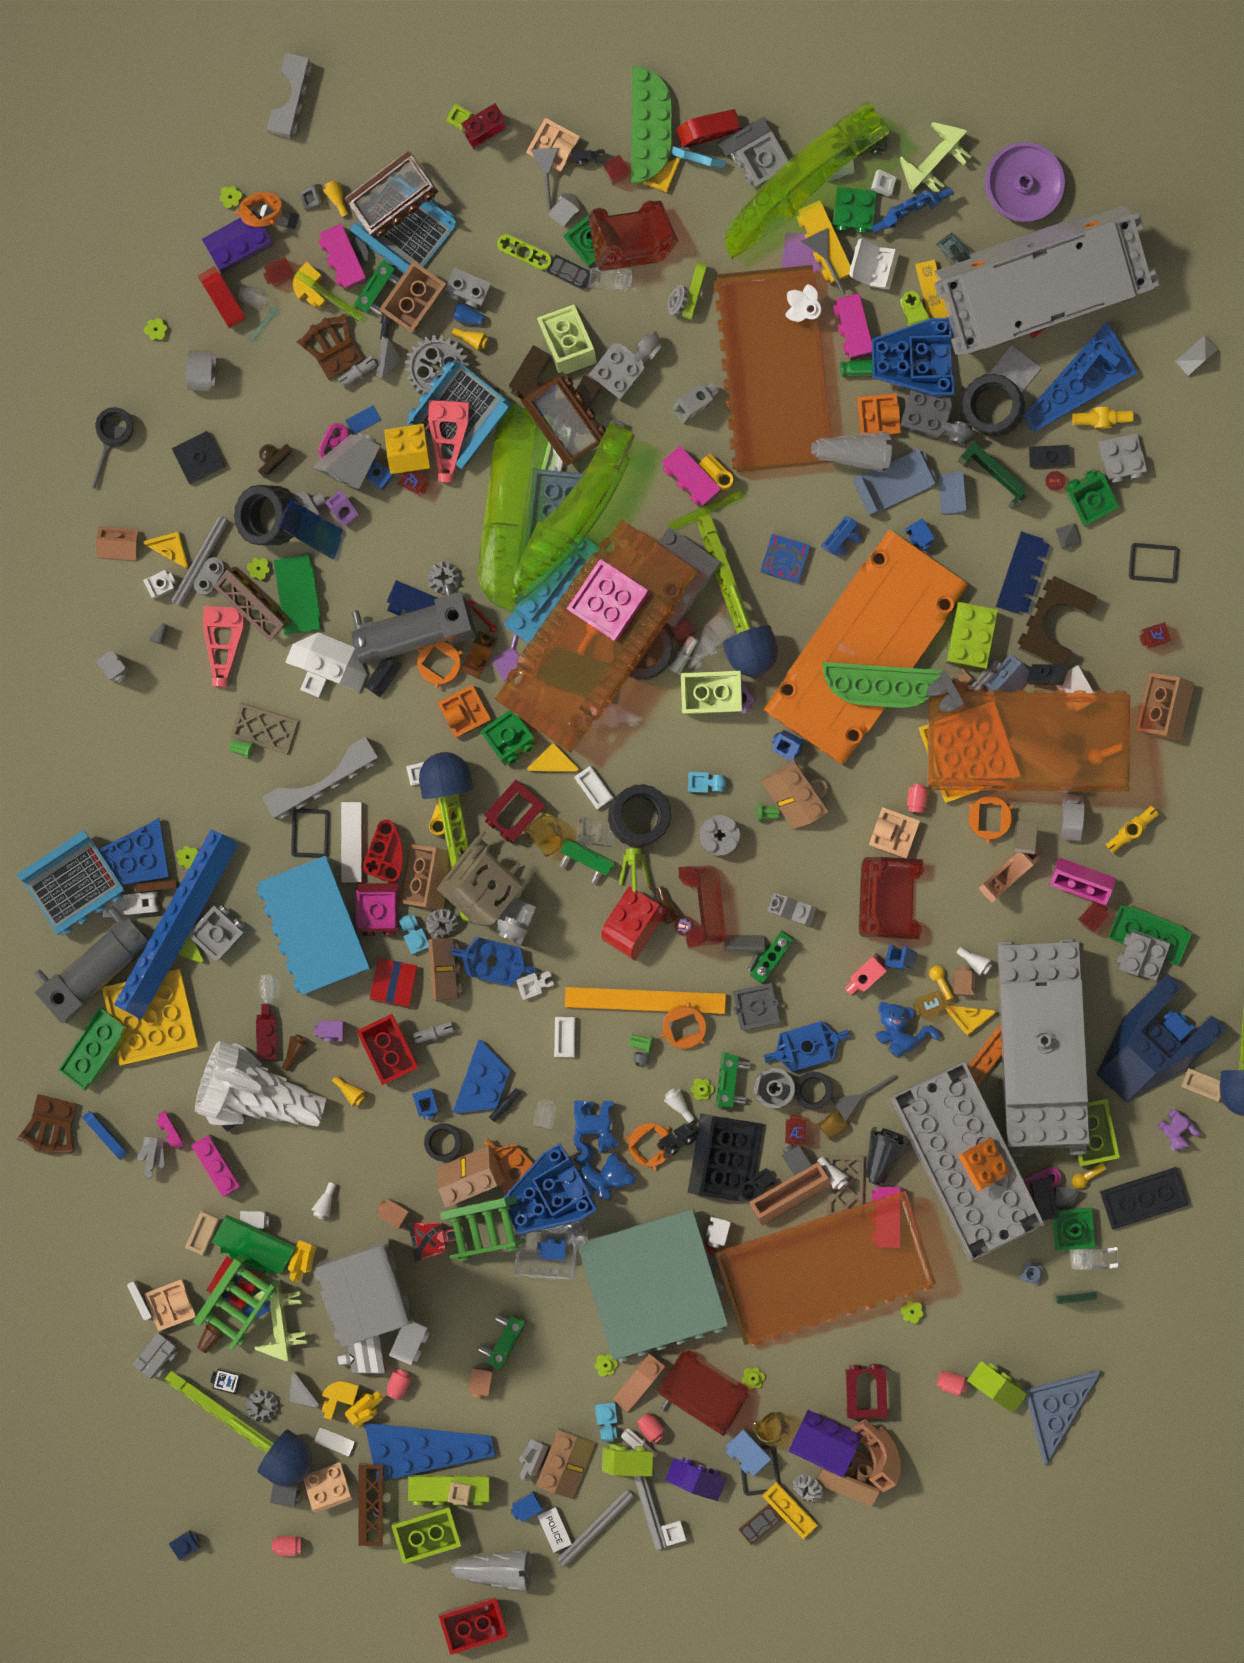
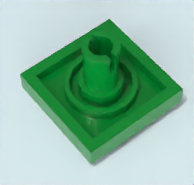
[563,211,619,268]
[1052,1207,1095,1251]

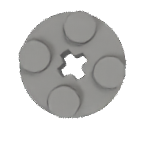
[186,350,216,391]
[699,815,740,856]
[754,1068,795,1109]

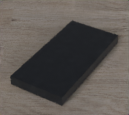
[1099,1167,1189,1230]

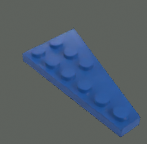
[1023,322,1137,433]
[99,818,169,885]
[364,1422,495,1482]

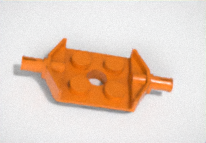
[482,1138,533,1194]

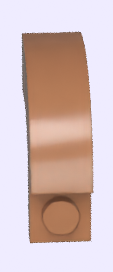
[979,850,1042,903]
[851,1419,901,1493]

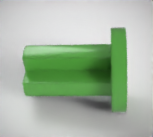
[229,740,254,759]
[756,803,779,821]
[629,1034,654,1054]

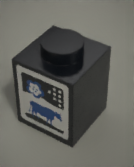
[210,1367,242,1395]

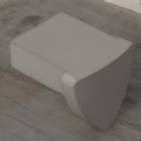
[548,193,580,227]

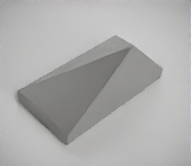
[1175,335,1218,376]
[376,336,402,378]
[289,1372,320,1407]

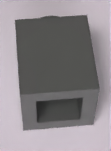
[781,1144,811,1176]
[270,1484,301,1507]

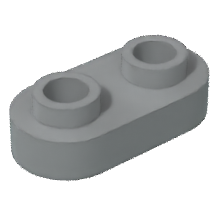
[194,557,224,595]

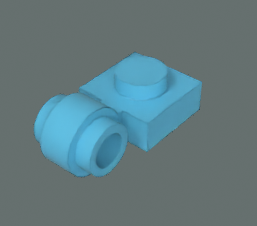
[688,772,726,793]
[399,914,429,954]
[595,1402,617,1442]

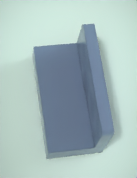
[938,471,966,514]
[985,654,1030,704]

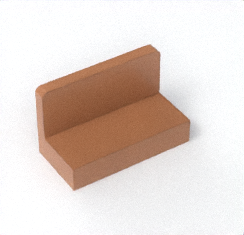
[96,527,139,561]

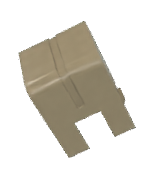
[437,832,524,925]

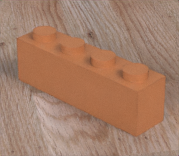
[749,1162,831,1225]

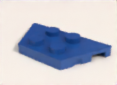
[453,1040,510,1113]

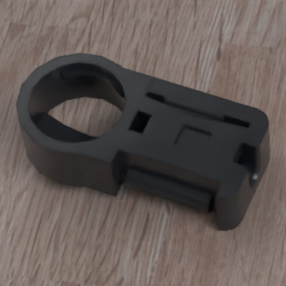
[736,1168,776,1203]

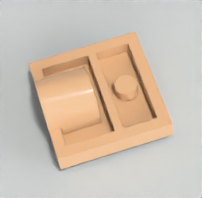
[526,118,580,172]
[869,807,920,859]
[144,1279,196,1331]
[304,1462,352,1514]

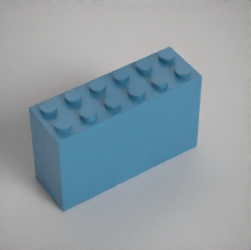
[256,856,371,995]

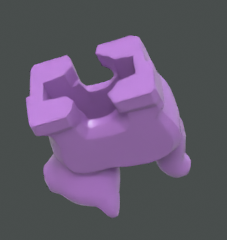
[1157,1108,1200,1151]

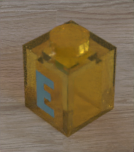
[913,991,945,1018]

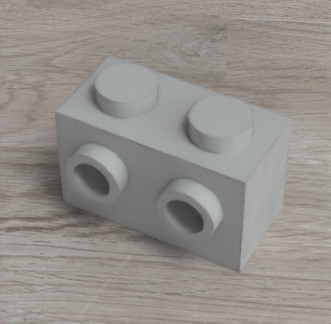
[445,268,491,309]

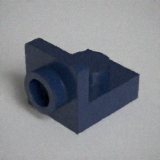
[169,1530,200,1561]

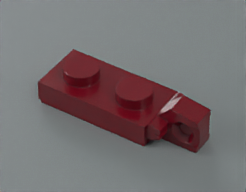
[256,1004,278,1060]

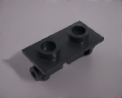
[364,657,403,698]
[656,1123,698,1159]

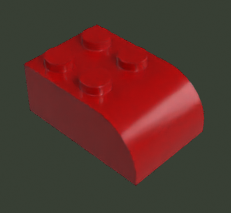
[601,886,668,961]
[356,1014,419,1085]
[438,1597,508,1655]

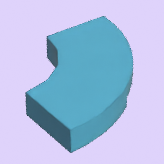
[670,146,726,168]

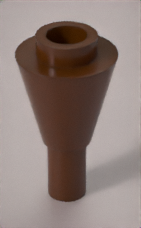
[656,886,679,924]
[282,1034,308,1071]

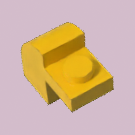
[293,262,326,309]
[321,1380,360,1420]

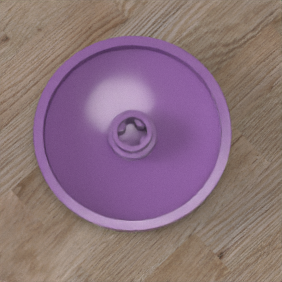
[985,142,1065,223]

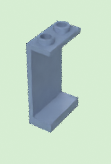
[852,448,937,516]

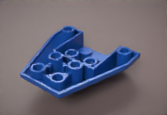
[871,318,954,396]
[503,1143,597,1235]

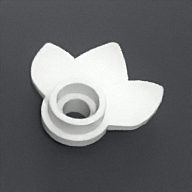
[785,284,822,322]

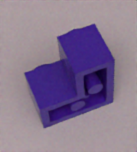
[665,1457,727,1502]

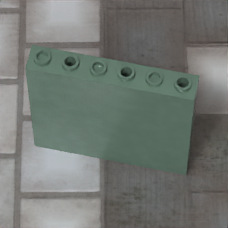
[577,1208,729,1362]

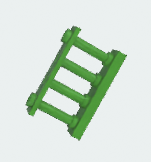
[439,1195,526,1261]
[193,1254,279,1350]

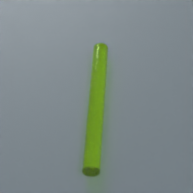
[294,270,363,321]
[667,490,743,529]

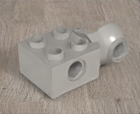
[589,331,663,402]
[497,898,536,945]

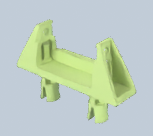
[899,122,972,193]
[253,1280,308,1361]

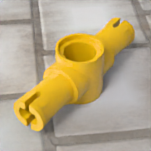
[1072,407,1133,429]
[1105,805,1159,854]

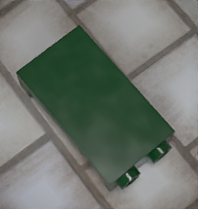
[958,442,1027,508]

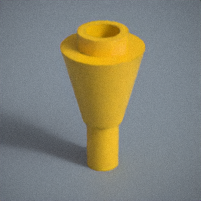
[323,180,349,217]
[452,327,489,352]
[332,1076,366,1107]

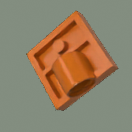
[857,393,901,435]
[437,685,491,738]
[958,1137,1011,1192]

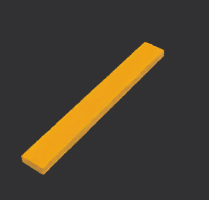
[565,987,726,1014]

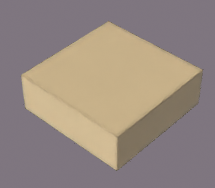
[448,1481,471,1505]

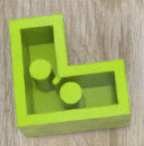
[967,1361,1027,1414]
[602,1444,653,1476]

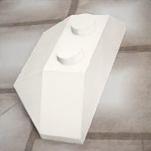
[285,632,367,693]

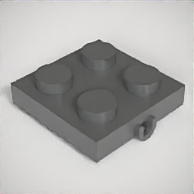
[732,983,780,1030]

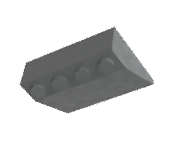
[632,527,721,628]

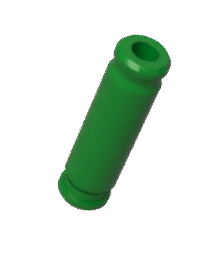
[840,360,873,377]

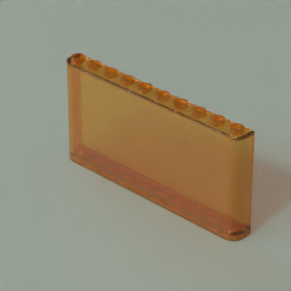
[713,265,833,473]
[927,689,1130,792]
[714,1191,937,1347]

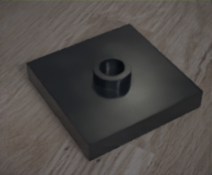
[171,431,225,485]

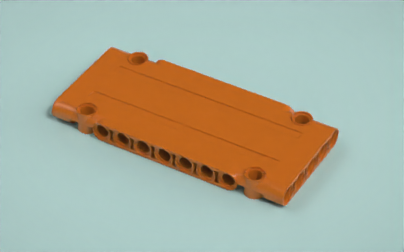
[763,530,969,765]

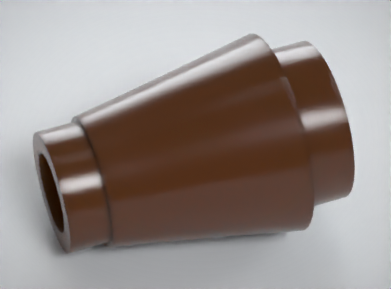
[197,1323,223,1353]

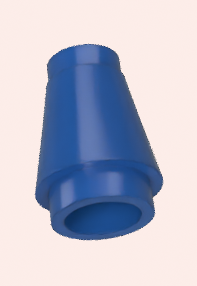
[452,303,483,326]

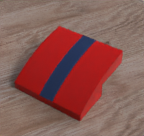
[370,958,417,1008]
[206,1256,261,1311]

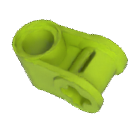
[900,291,929,326]

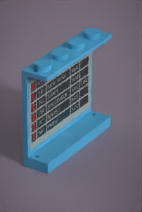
[349,173,457,274]
[406,359,513,469]
[16,830,125,936]

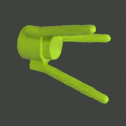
[619,848,652,892]

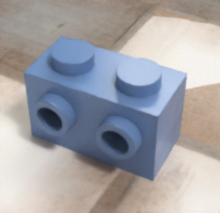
[726,1428,771,1476]

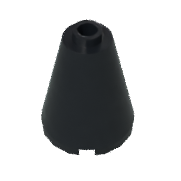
[866,1127,910,1185]

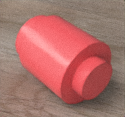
[907,784,929,813]
[386,1368,412,1400]
[936,1371,968,1396]
[637,1412,665,1443]
[272,1536,301,1556]

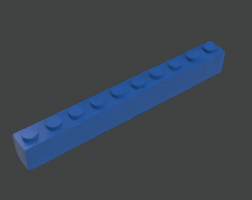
[114,829,239,1020]

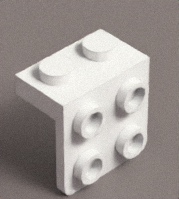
[849,238,900,290]

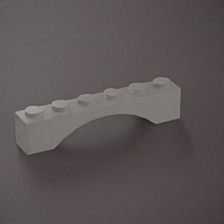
[262,737,379,820]

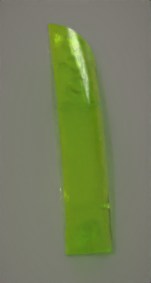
[725,102,889,259]
[477,404,537,611]
[511,422,635,604]

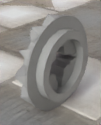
[668,285,689,317]
[428,562,460,594]
[426,909,458,938]
[246,1390,278,1422]
[792,1474,823,1503]

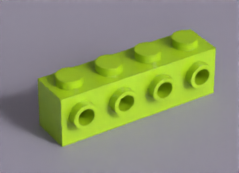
[408,1475,490,1505]

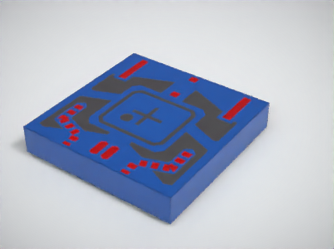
[760,534,810,584]

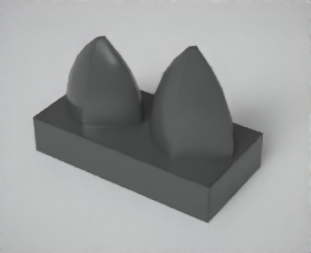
[926,670,966,712]

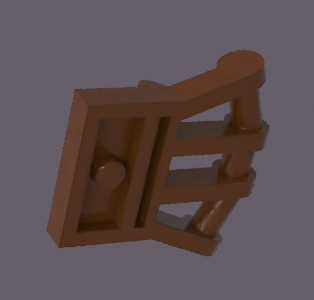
[296,314,363,380]
[17,1094,77,1156]

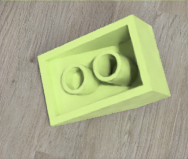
[537,304,597,375]
[681,671,742,714]

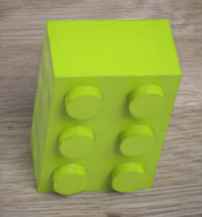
[946,602,998,670]
[1077,1099,1120,1167]
[391,1505,462,1564]

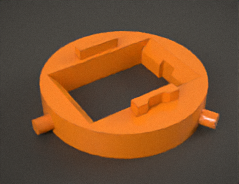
[236,192,283,227]
[417,642,463,688]
[967,796,1013,843]
[660,1002,706,1049]
[625,1123,670,1170]

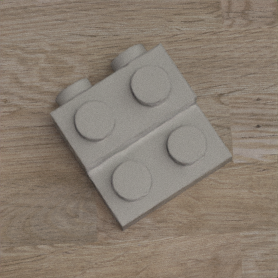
[734,131,791,187]
[1098,433,1147,483]
[188,904,246,962]
[1116,929,1170,981]

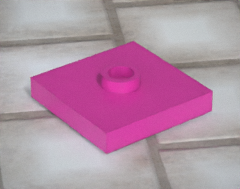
[356,890,396,930]

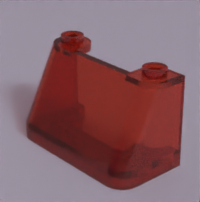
[588,200,679,271]
[859,857,924,940]
[678,865,726,948]
[656,1349,750,1436]

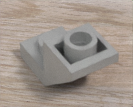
[767,893,817,926]

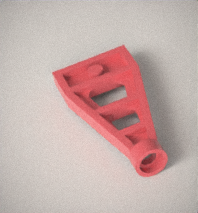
[428,400,470,482]
[203,606,244,687]

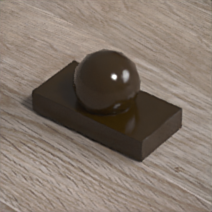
[258,443,293,478]

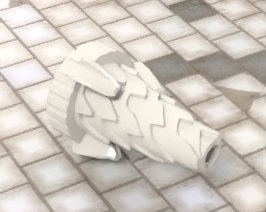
[195,1041,326,1127]

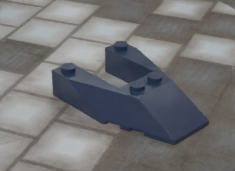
[1097,974,1226,1102]

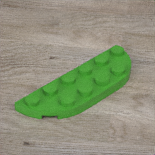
[631,66,671,184]
[822,662,943,708]

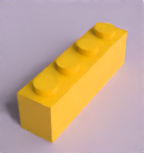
[796,200,850,285]

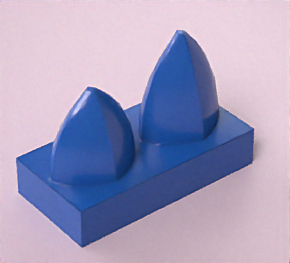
[821,516,863,556]

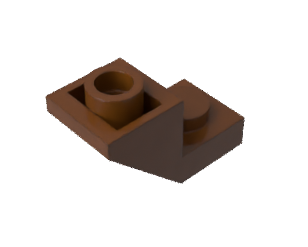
[461,631,498,679]

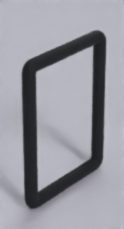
[1129,543,1179,583]
[291,809,329,858]
[740,1444,780,1496]

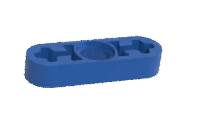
[82,1110,128,1160]

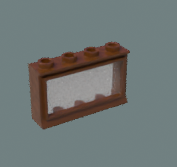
[345,150,439,239]
[521,371,608,466]

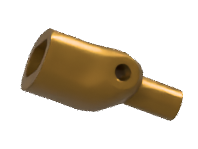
[818,1110,856,1140]

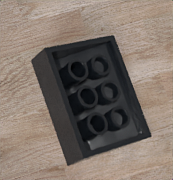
[687,1113,764,1202]

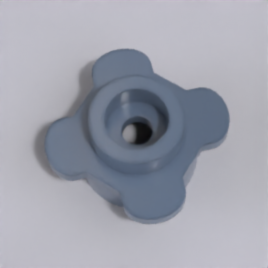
[1020,1262,1043,1285]

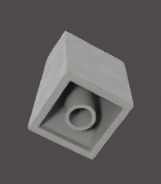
[313,433,380,489]

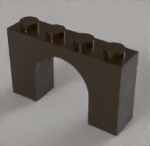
[509,345,602,429]
[1017,576,1097,665]

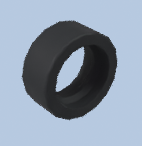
[95,407,134,447]
[794,1071,833,1110]
[424,1123,462,1162]

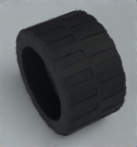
[962,373,1026,437]
[234,485,301,546]
[613,618,673,680]
[608,784,672,847]

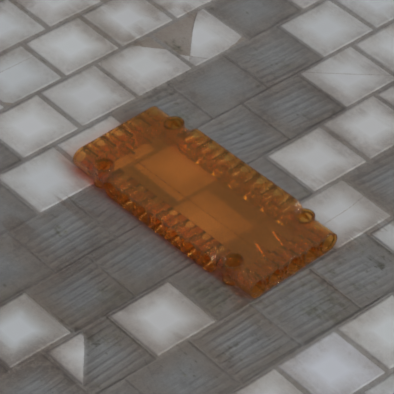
[494,519,698,753]

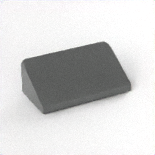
[724,935,765,951]

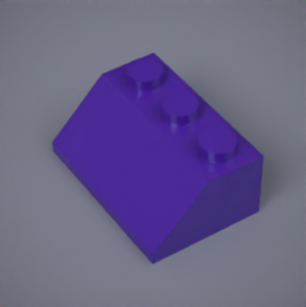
[202,210,273,274]
[788,1410,862,1478]

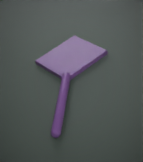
[491,633,525,681]

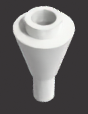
[957,947,992,976]
[664,1088,695,1123]
[817,1156,849,1190]
[311,1182,336,1220]

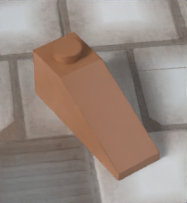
[612,1352,665,1412]

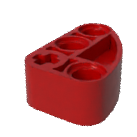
[677,109,742,148]
[198,266,246,329]
[363,819,404,883]

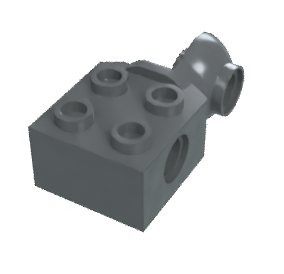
[900,389,978,446]

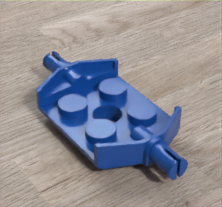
[871,187,953,233]
[450,937,537,986]
[763,1021,850,1072]

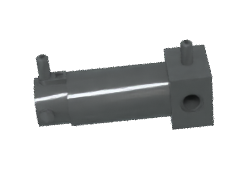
[351,583,477,663]
[34,906,149,1023]

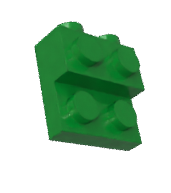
[832,187,877,234]
[1064,469,1119,526]
[480,708,537,766]

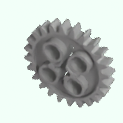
[404,335,469,395]

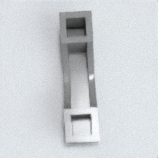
[266,53,312,139]

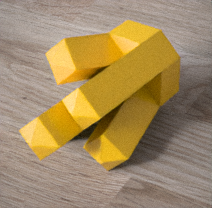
[288,1240,317,1282]
[345,1391,383,1428]

